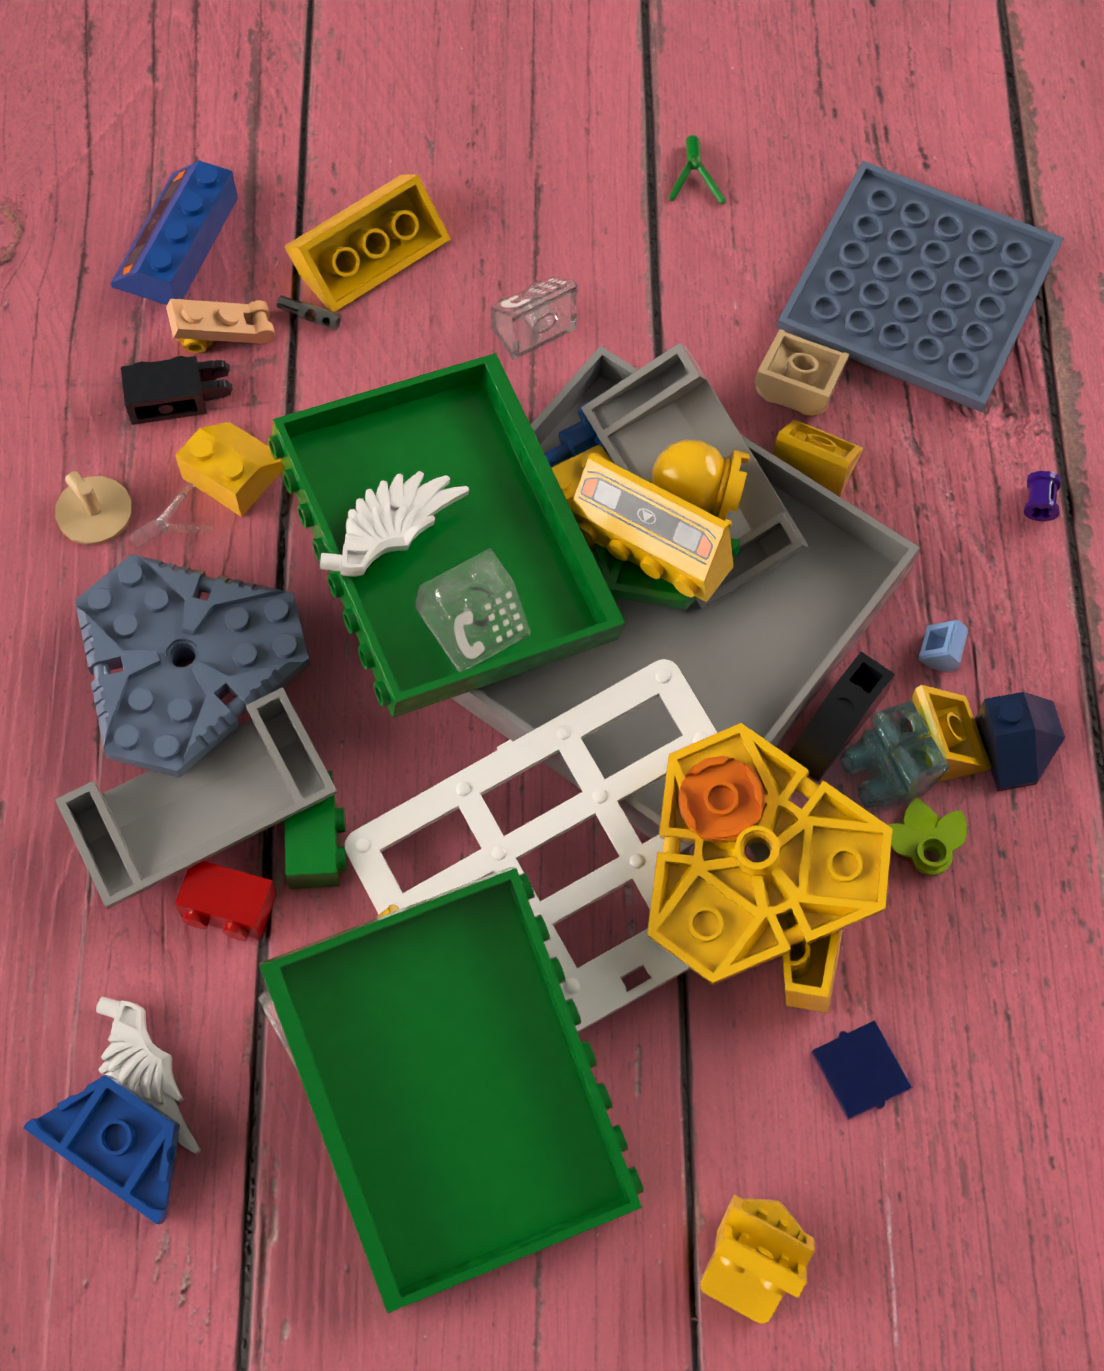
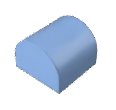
[918,620,968,672]

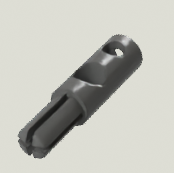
[277,295,341,330]

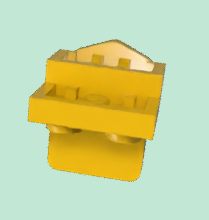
[700,1195,815,1324]

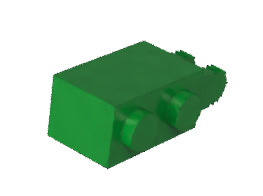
[285,771,347,889]

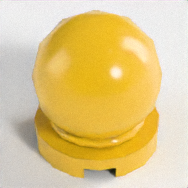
[651,439,750,529]

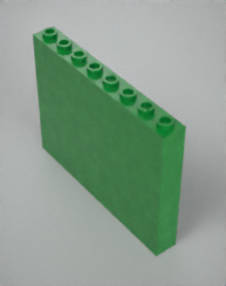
[268,353,625,718]
[259,867,644,1314]

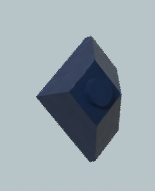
[975,692,1065,792]

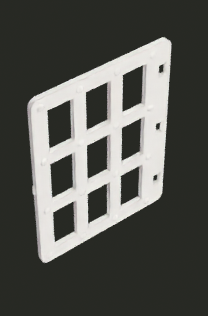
[345,659,785,1033]

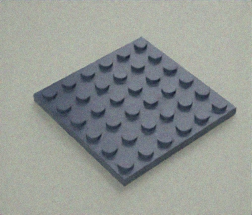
[776,161,1064,412]

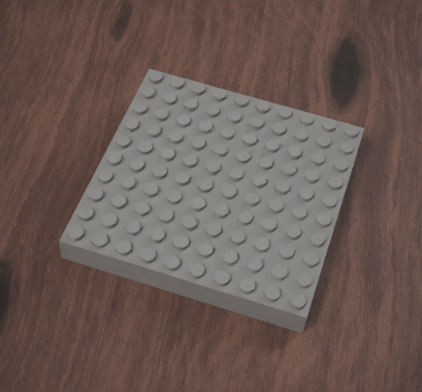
[451,346,920,856]

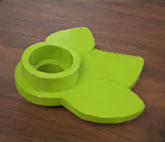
[888,798,967,876]

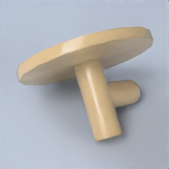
[55,471,132,545]

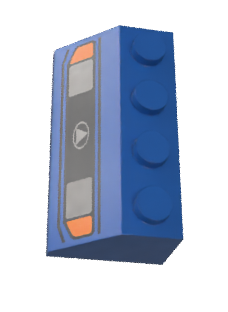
[111,160,238,305]

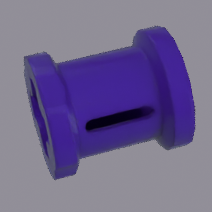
[1024,471,1061,521]

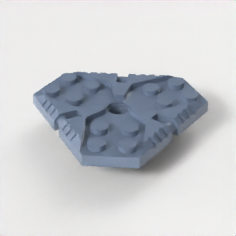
[75,554,311,778]

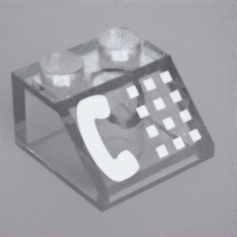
[490,276,578,360]
[415,548,531,672]

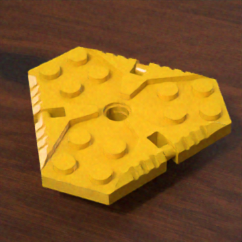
[647,723,893,985]

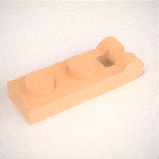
[166,299,275,344]

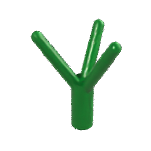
[669,135,726,205]

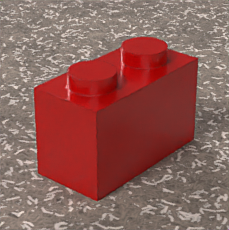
[175,861,277,941]

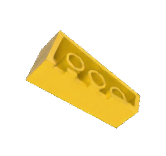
[779,912,843,1013]

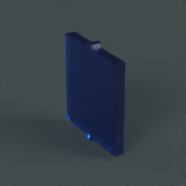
[811,1020,912,1120]

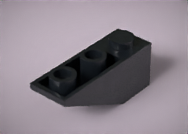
[787,652,895,782]

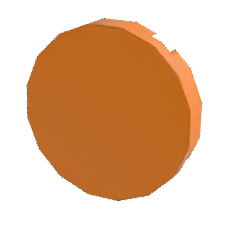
[678,756,765,844]

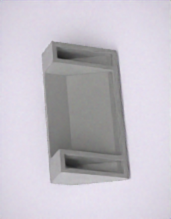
[581,343,809,608]
[55,687,338,910]

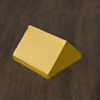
[773,419,863,496]
[906,685,992,784]

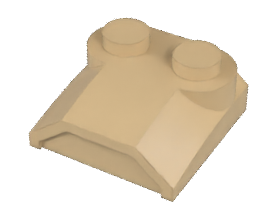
[754,329,849,416]

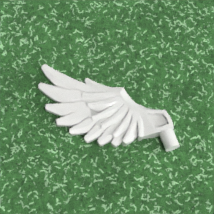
[320,471,469,577]
[96,996,201,1157]

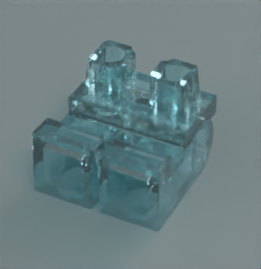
[840,700,949,812]

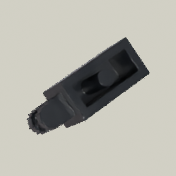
[121,356,233,425]

